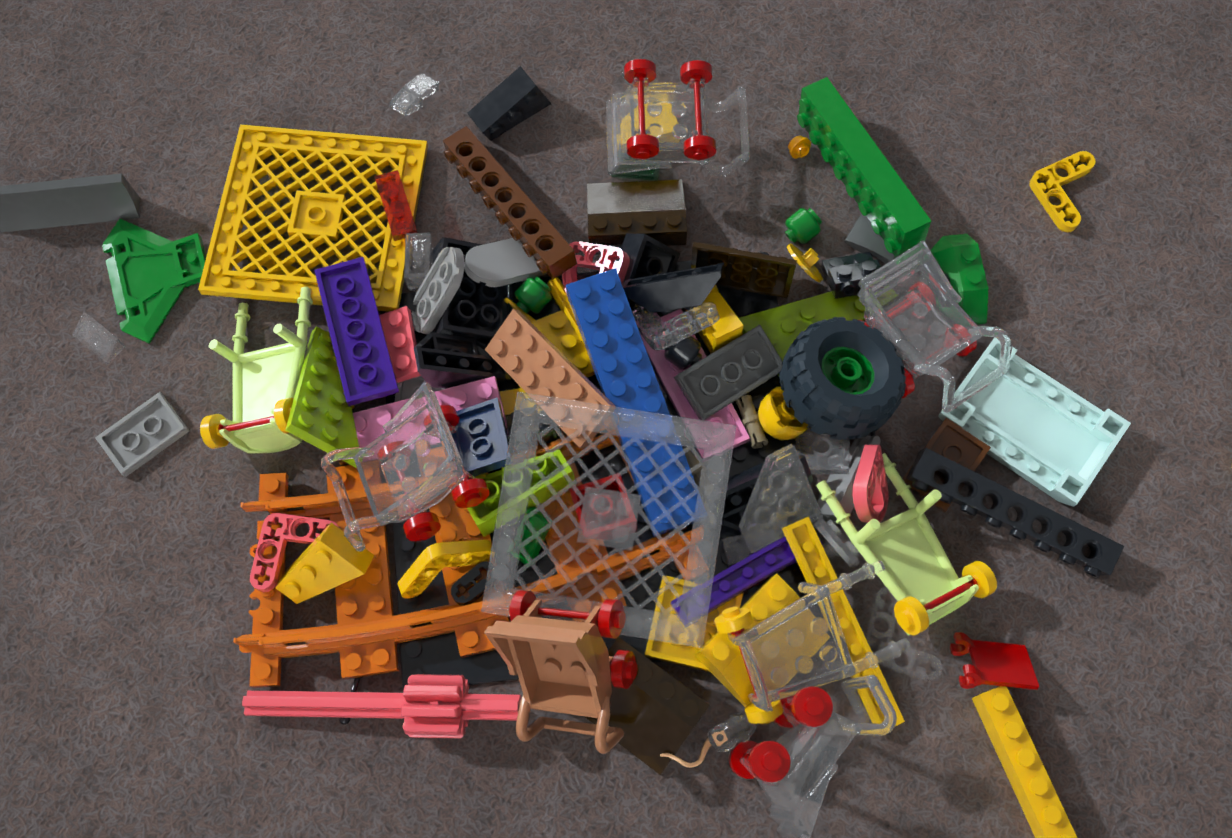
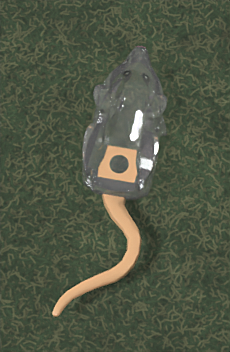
[660,713,759,768]

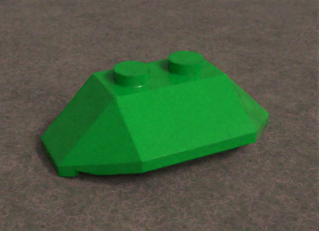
[925,234,989,326]

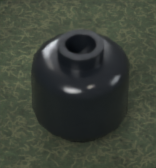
[663,331,702,370]

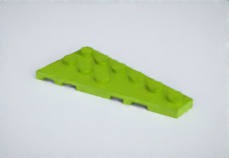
[285,326,362,468]

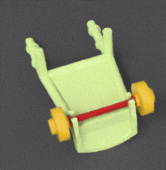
[200,287,313,453]
[816,453,997,636]

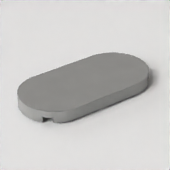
[464,238,550,287]
[411,247,464,334]

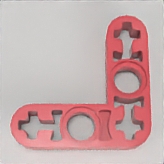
[250,513,341,592]

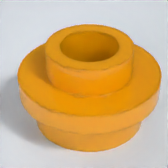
[788,135,811,159]

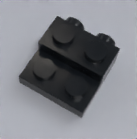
[821,252,885,299]

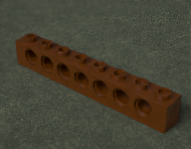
[443,126,577,280]

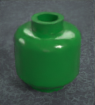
[785,208,822,245]
[515,277,552,314]

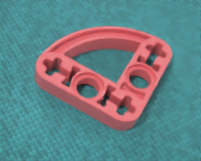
[562,241,630,291]
[853,444,889,523]

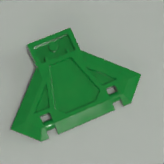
[102,218,206,344]

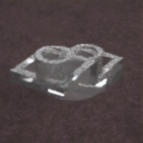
[389,73,439,116]

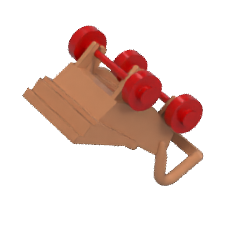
[484,590,637,754]

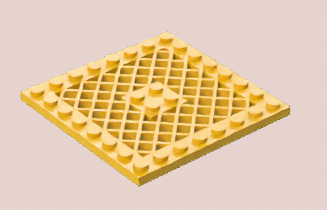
[198,125,428,312]

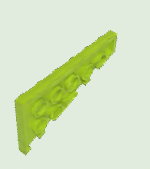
[739,282,897,377]

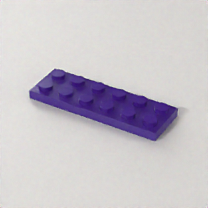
[314,257,399,406]

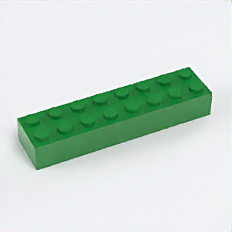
[797,77,931,260]

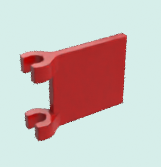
[950,632,1039,690]

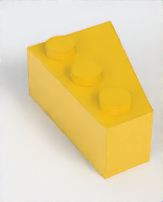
[684,284,744,354]
[275,522,375,604]

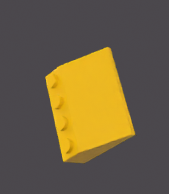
[695,574,829,707]

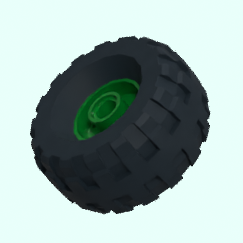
[779,317,906,440]

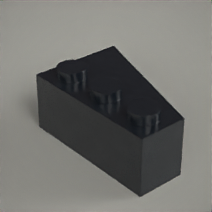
[467,66,551,141]

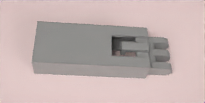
[812,436,881,523]

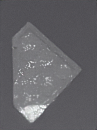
[739,444,823,553]

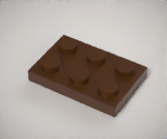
[903,418,991,513]

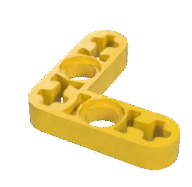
[1030,151,1095,232]
[397,540,496,599]

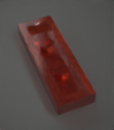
[374,170,418,241]

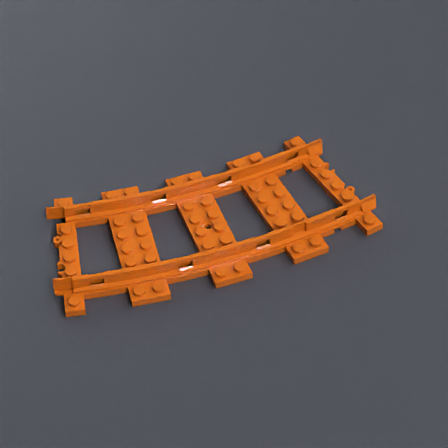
[233,417,709,688]

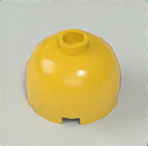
[758,387,808,440]

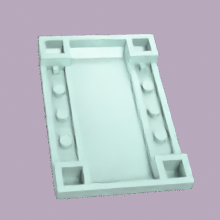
[938,336,1131,507]

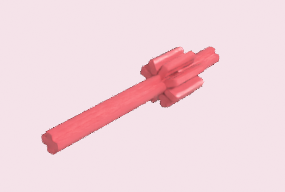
[242,674,521,739]

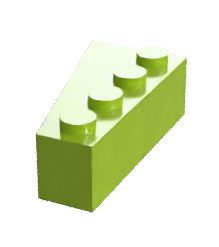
[453,450,577,537]

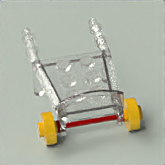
[714,560,911,724]

